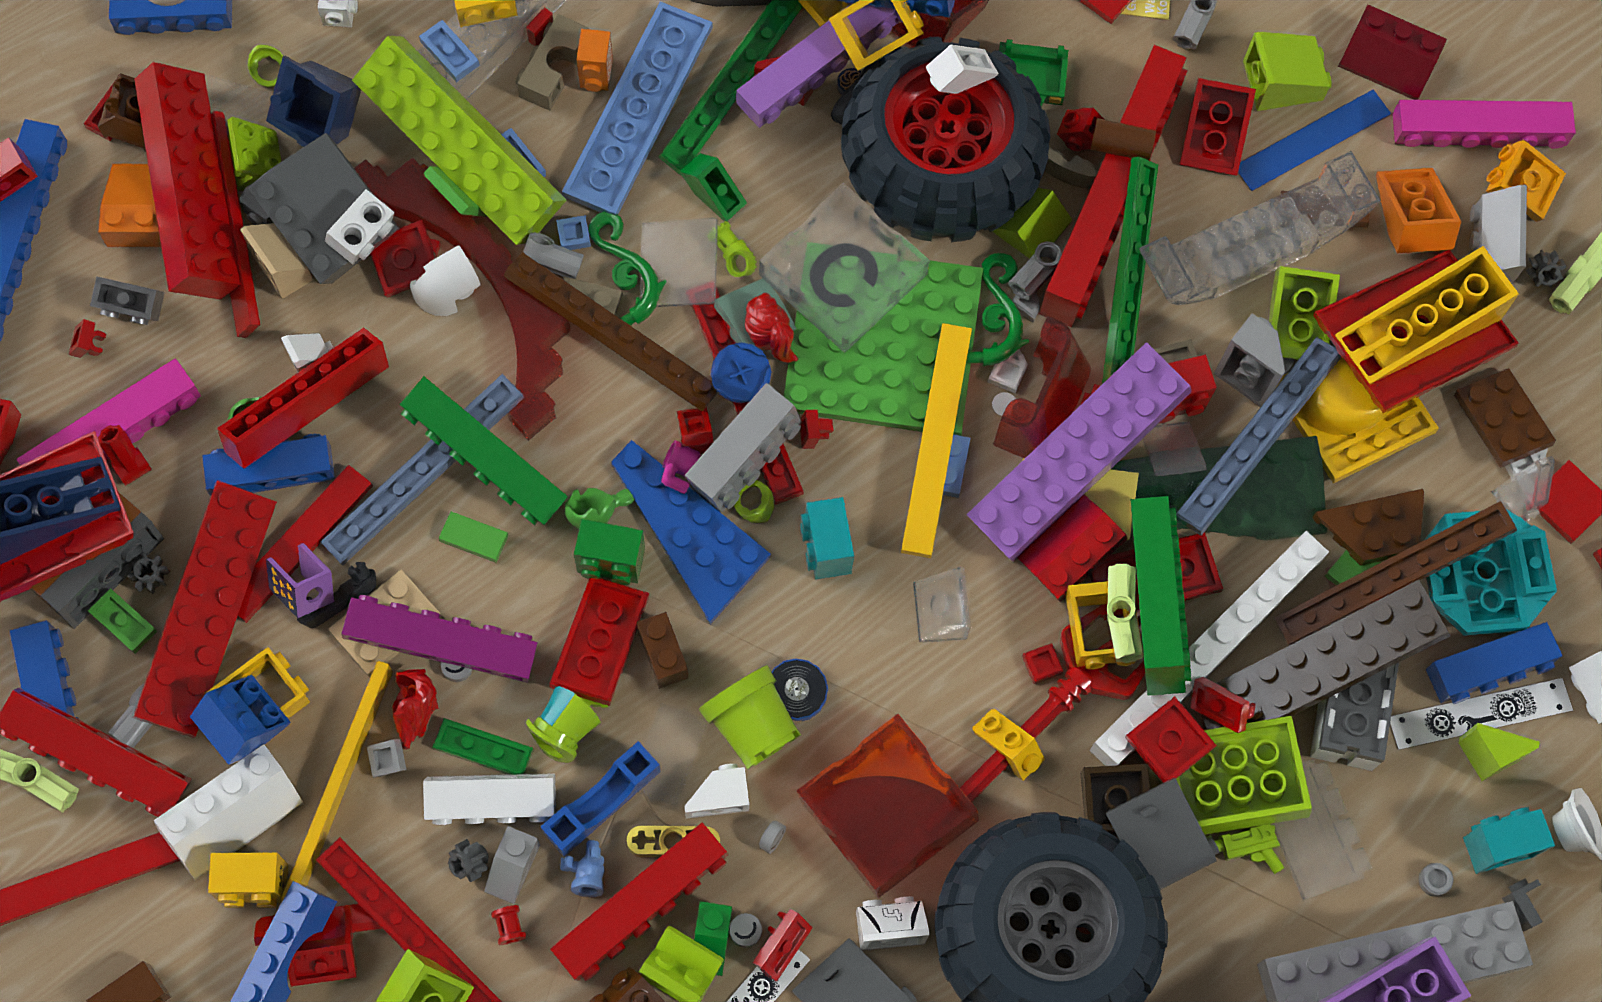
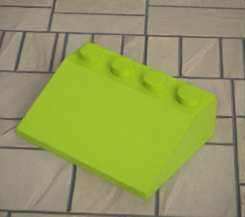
[1176,716,1312,835]

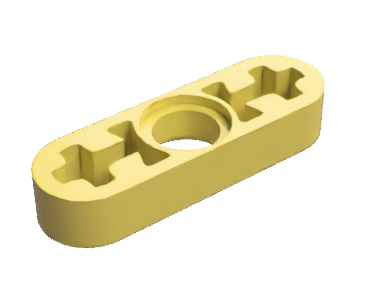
[627,826,720,857]

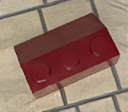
[1338,4,1447,100]

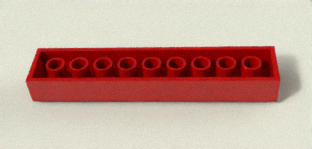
[1039,45,1188,328]

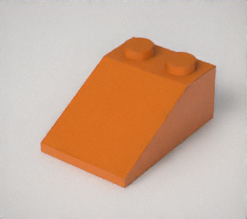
[98,164,161,247]
[1376,168,1461,254]

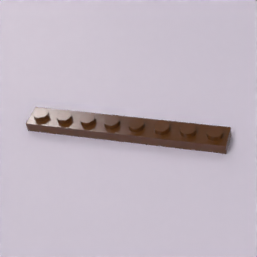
[504,252,718,412]
[1274,501,1517,645]

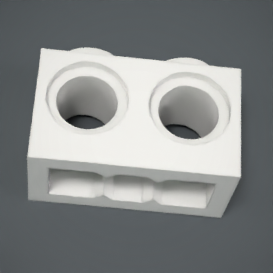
[325,189,395,264]

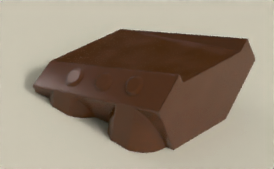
[98,73,146,152]

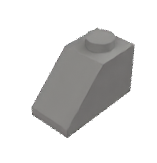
[484,826,540,904]

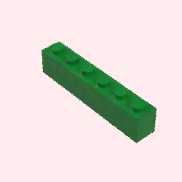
[399,376,568,526]

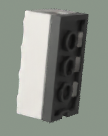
[1310,663,1399,771]

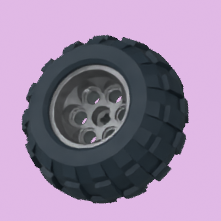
[935,812,1168,1002]

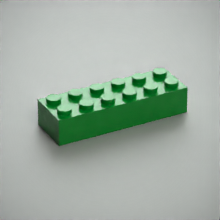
[1130,496,1191,696]

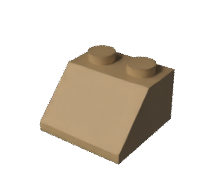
[240,223,313,299]

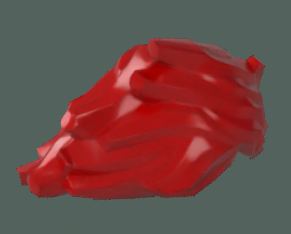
[392,669,439,750]

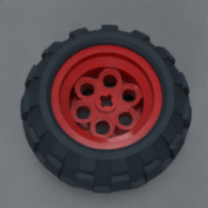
[841,37,1051,243]

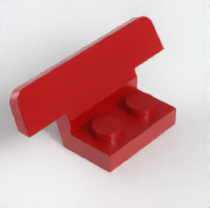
[254,904,382,987]

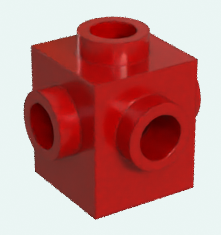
[1057,107,1105,151]

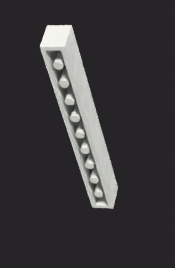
[1090,531,1329,766]

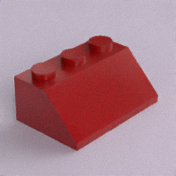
[1018,494,1127,602]

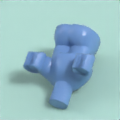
[560,840,605,897]

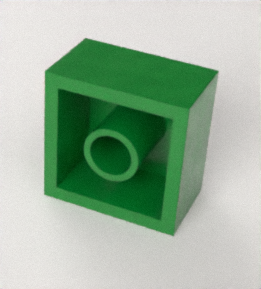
[573,519,645,586]

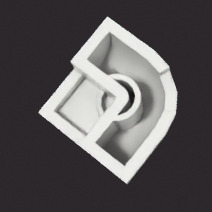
[410,245,480,316]

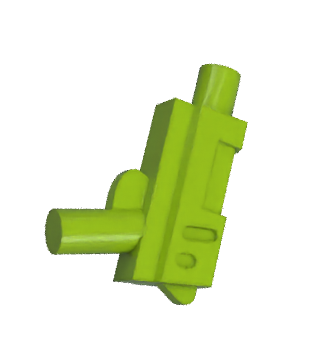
[1214,824,1285,875]

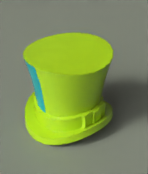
[526,686,601,763]

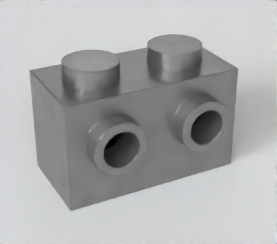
[90,276,165,325]

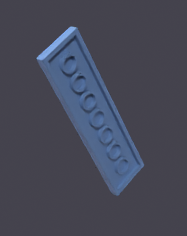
[562,1,713,215]

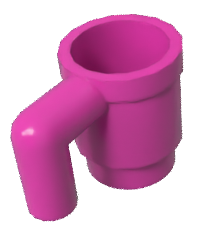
[661,440,702,494]

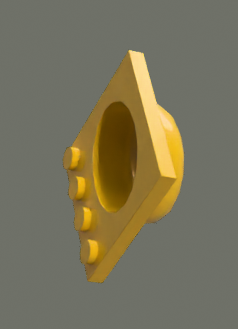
[1275,357,1439,484]

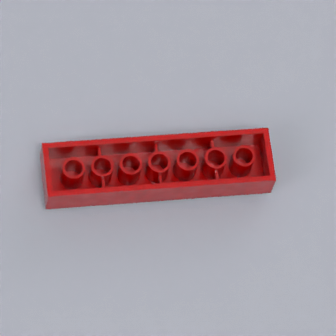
[134,62,241,300]

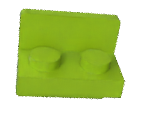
[227,117,282,191]
[639,926,724,1002]

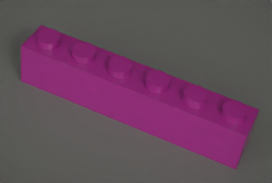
[341,595,538,683]

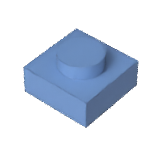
[556,215,591,250]

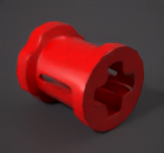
[491,905,526,945]

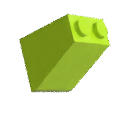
[1243,32,1332,111]

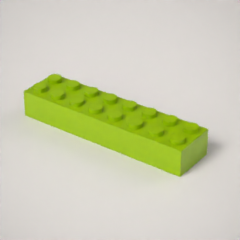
[352,36,567,245]

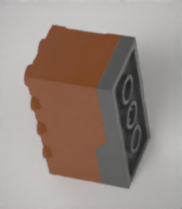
[19,492,164,629]

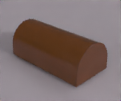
[1090,118,1156,160]

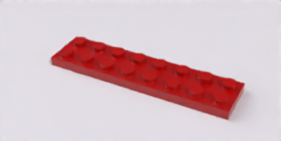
[132,480,277,738]

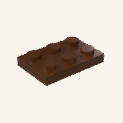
[1454,368,1556,468]

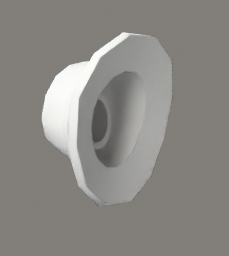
[1552,788,1602,860]

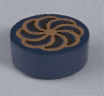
[837,68,861,95]

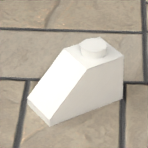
[926,45,999,94]
[281,333,334,372]
[684,764,749,819]

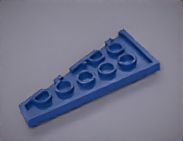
[611,440,771,625]

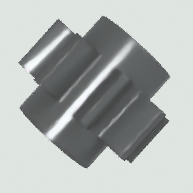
[1526,250,1566,288]
[128,553,170,594]
[448,839,489,882]

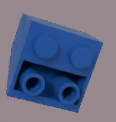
[190,675,291,765]

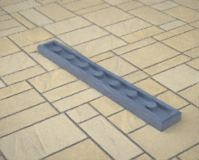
[1176,337,1341,535]
[321,374,525,565]

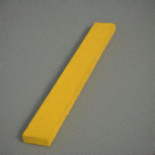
[901,323,972,558]
[281,661,393,901]

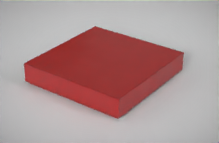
[370,220,436,298]
[1526,460,1602,544]
[1125,696,1217,783]

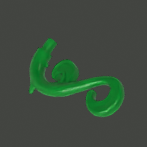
[588,212,667,326]
[968,253,1029,366]

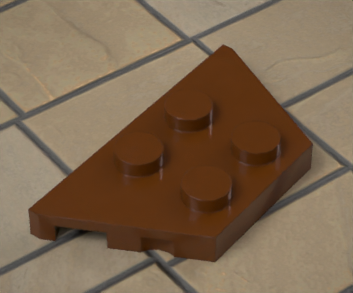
[1313,489,1424,566]

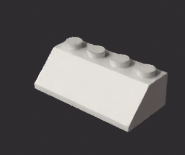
[154,744,303,880]

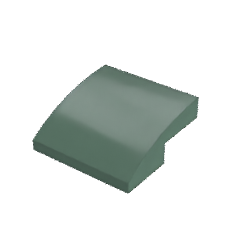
[714,278,796,348]

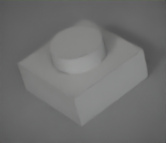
[367,739,407,778]

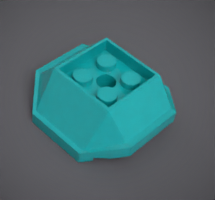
[1425,509,1557,636]

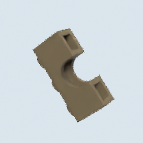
[516,14,589,111]

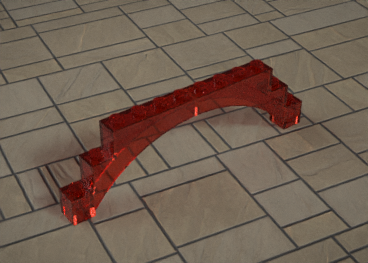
[354,157,571,441]

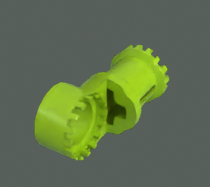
[708,221,757,277]

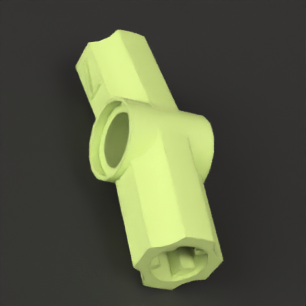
[1549,232,1602,314]
[1107,564,1144,663]
[0,749,79,813]

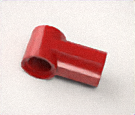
[98,425,152,486]

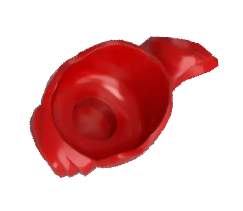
[745,292,799,363]

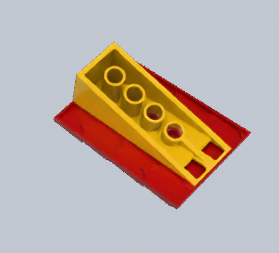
[1313,246,1519,413]

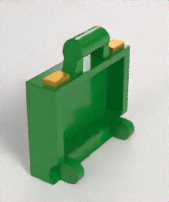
[999,39,1069,107]

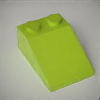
[1269,266,1340,360]

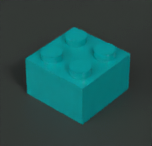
[800,497,854,580]
[1463,807,1555,874]

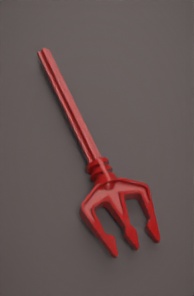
[920,604,1145,841]

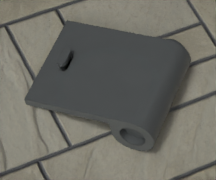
[1106,777,1220,890]
[792,938,917,1002]

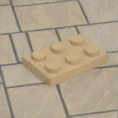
[328,569,442,677]

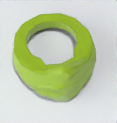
[248,44,283,88]
[734,480,774,523]

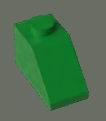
[680,153,747,222]
[694,901,732,977]

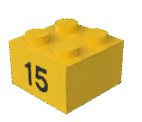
[208,852,288,908]

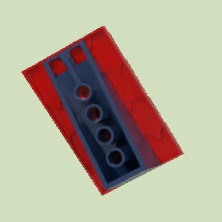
[0,431,134,602]

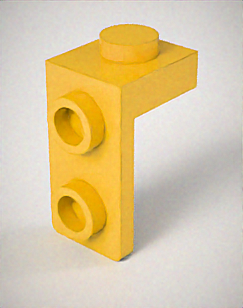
[972,709,1045,781]

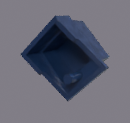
[266,55,361,147]

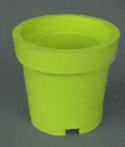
[698,665,801,769]

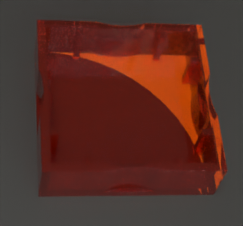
[797,714,979,899]

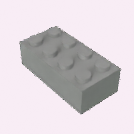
[685,383,801,513]

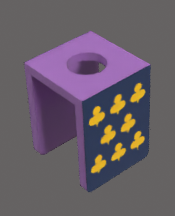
[266,543,334,618]

